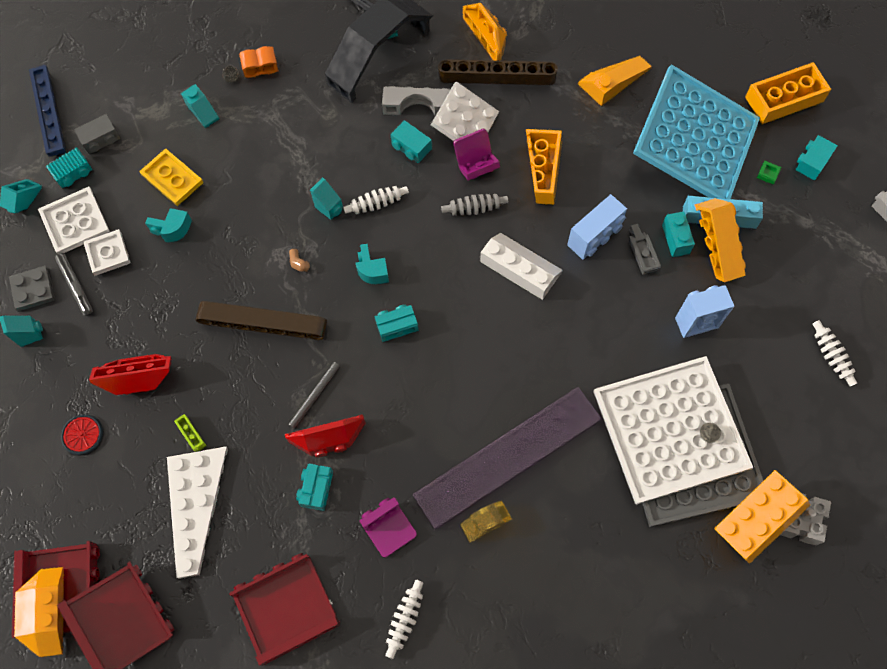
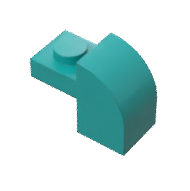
[145,208,192,242]
[356,244,389,284]

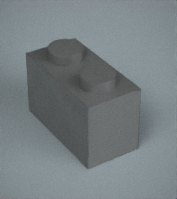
[74,114,121,154]

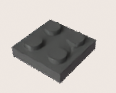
[9,265,55,312]

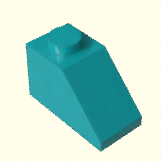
[181,84,219,128]
[310,177,343,220]
[0,179,42,213]
[0,316,43,347]

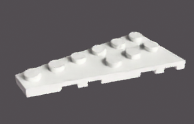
[167,446,228,579]

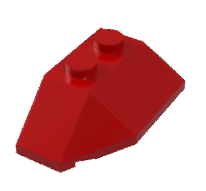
[89,354,172,395]
[285,414,366,458]

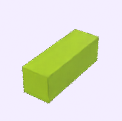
[174,414,207,452]

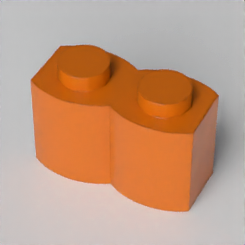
[239,46,278,78]

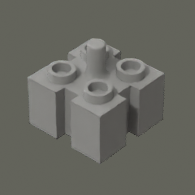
[780,493,831,546]

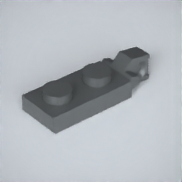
[629,224,661,275]

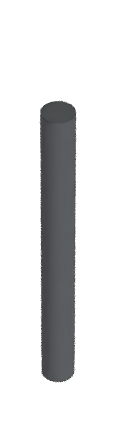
[288,362,340,429]

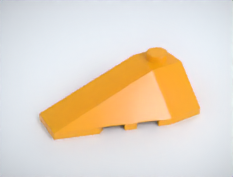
[578,56,652,106]

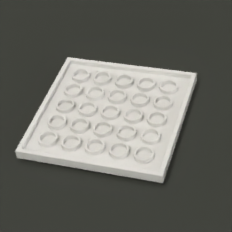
[594,356,753,505]

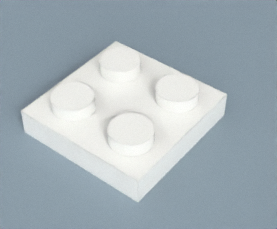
[84,229,131,276]

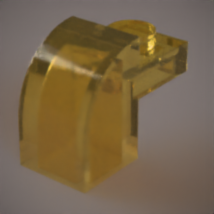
[460,501,512,542]

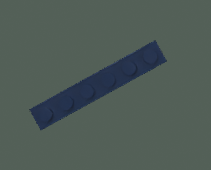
[29,65,66,157]

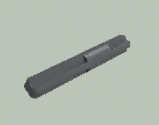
[55,253,93,316]

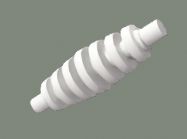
[343,186,409,214]
[813,320,857,387]
[385,580,423,659]

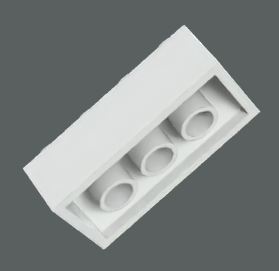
[480,233,563,300]

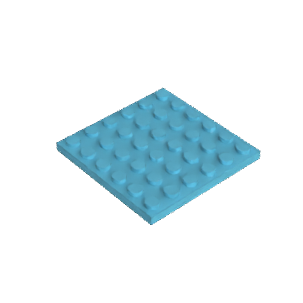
[633,65,760,199]

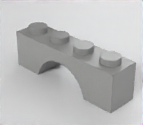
[382,86,451,116]

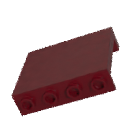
[12,541,100,638]
[229,553,340,666]
[57,562,174,669]

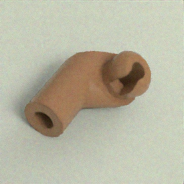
[289,249,310,272]

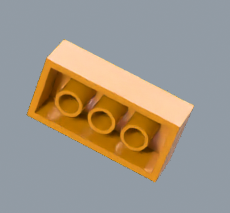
[745,62,831,124]
[714,470,811,564]

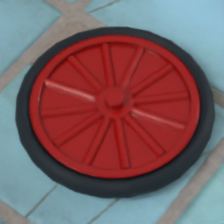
[61,415,103,455]

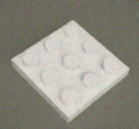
[431,82,499,141]
[38,187,110,254]

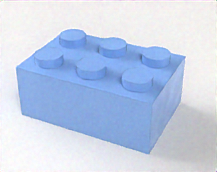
[567,194,627,259]
[675,285,734,338]

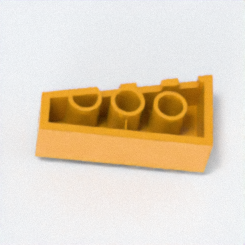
[526,129,562,205]
[695,198,746,282]

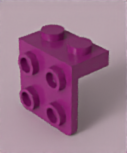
[453,128,500,180]
[359,497,417,558]

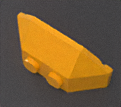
[463,3,507,61]
[15,567,64,657]

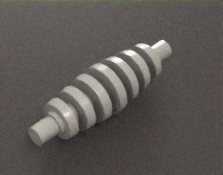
[441,194,508,215]

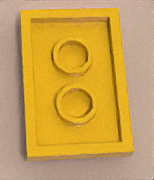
[139,149,204,206]

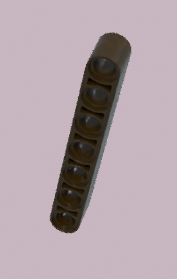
[438,60,558,85]
[195,301,327,340]

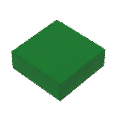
[757,161,782,185]

